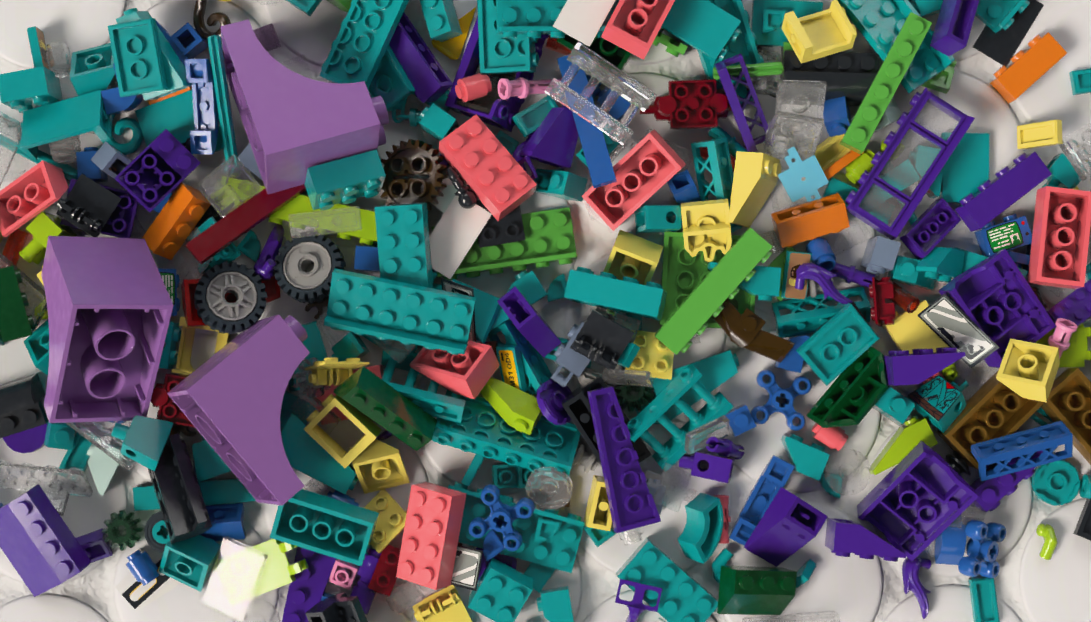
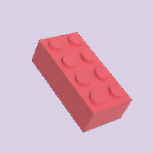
[601,0,675,60]
[438,115,537,221]
[582,129,686,231]
[1027,186,1091,289]
[396,482,467,590]

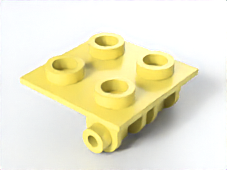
[624,329,674,380]
[305,357,369,386]
[364,489,407,554]
[411,585,473,622]

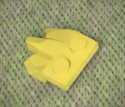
[681,199,732,262]

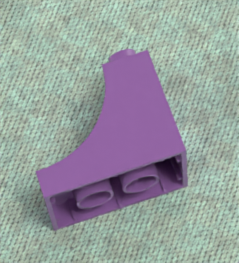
[220,19,389,194]
[41,236,173,423]
[167,314,310,506]

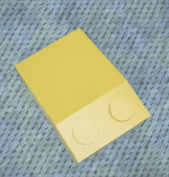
[728,151,781,228]

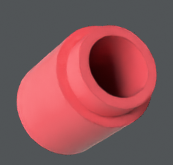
[455,73,492,102]
[811,423,848,451]

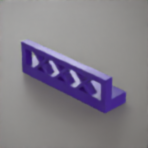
[714,54,773,152]

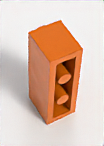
[990,32,1067,104]
[142,182,211,260]
[771,193,850,248]

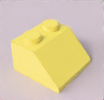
[603,230,664,285]
[996,338,1060,403]

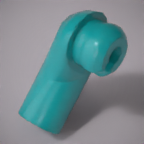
[712,548,733,583]

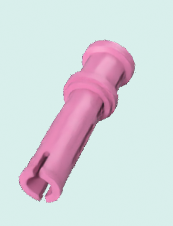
[498,77,566,100]
[1048,318,1078,360]

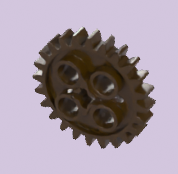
[380,139,448,211]

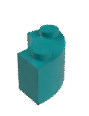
[677,493,723,564]

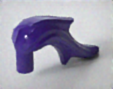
[253,224,284,280]
[795,263,853,304]
[902,556,931,619]

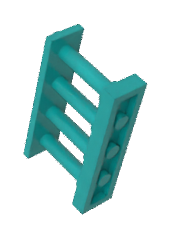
[381,345,466,423]
[627,363,734,472]

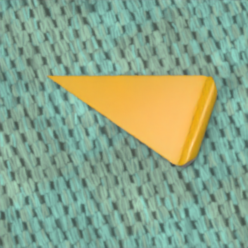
[431,6,477,61]

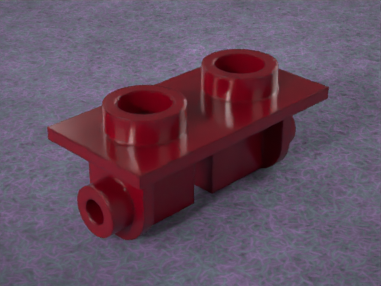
[869,277,896,327]
[368,544,401,597]

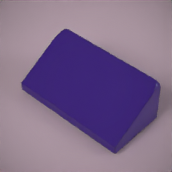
[76,528,113,563]

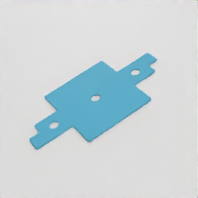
[778,146,829,202]

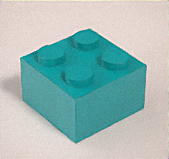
[0,66,63,113]
[468,558,533,622]

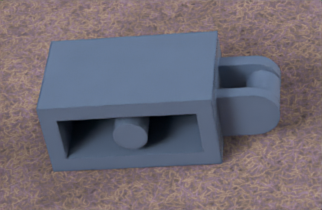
[551,322,591,387]

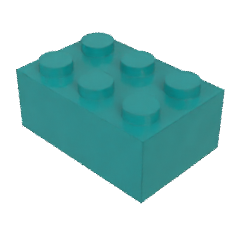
[304,149,386,211]

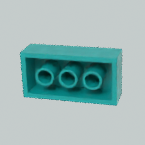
[375,203,433,288]
[564,267,667,321]
[270,489,379,566]
[616,538,718,622]

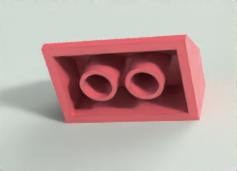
[0,160,69,237]

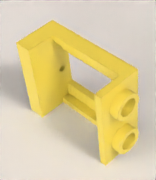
[171,316,230,377]

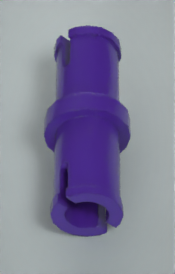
[830,263,875,288]
[706,437,745,460]

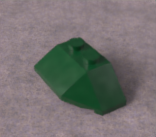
[806,347,889,428]

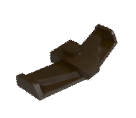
[712,299,795,363]

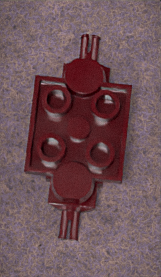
[640,80,732,129]
[151,374,194,427]

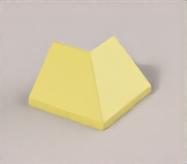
[352,439,410,494]

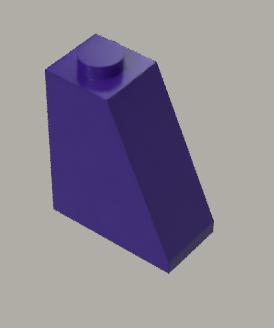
[520,104,579,168]
[497,286,562,357]

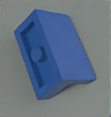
[200,503,246,541]

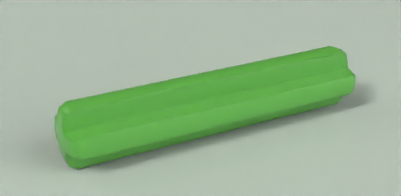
[713,62,783,80]

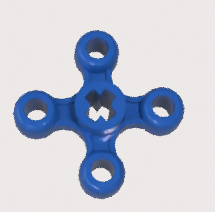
[750,370,812,431]
[468,484,535,551]
[958,520,1006,578]

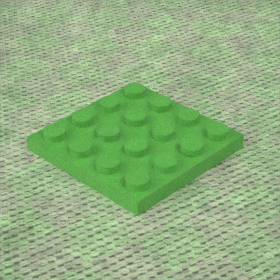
[659,232,757,328]

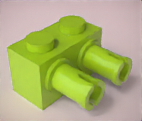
[19,211,77,265]

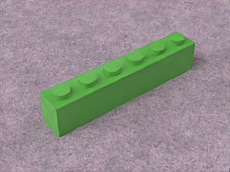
[840,12,932,155]
[655,227,773,355]

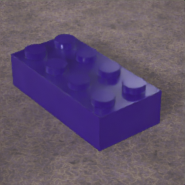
[899,198,961,260]
[1047,279,1091,329]

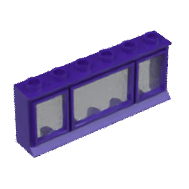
[844,88,975,240]

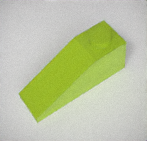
[480,376,542,435]
[868,416,938,475]

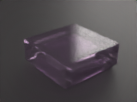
[253,23,281,51]

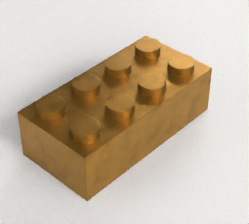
[1041,368,1091,465]
[936,371,1045,469]

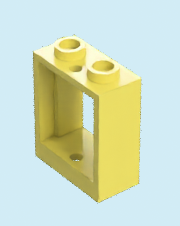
[304,394,382,468]

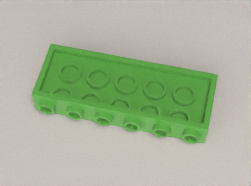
[431,207,577,281]

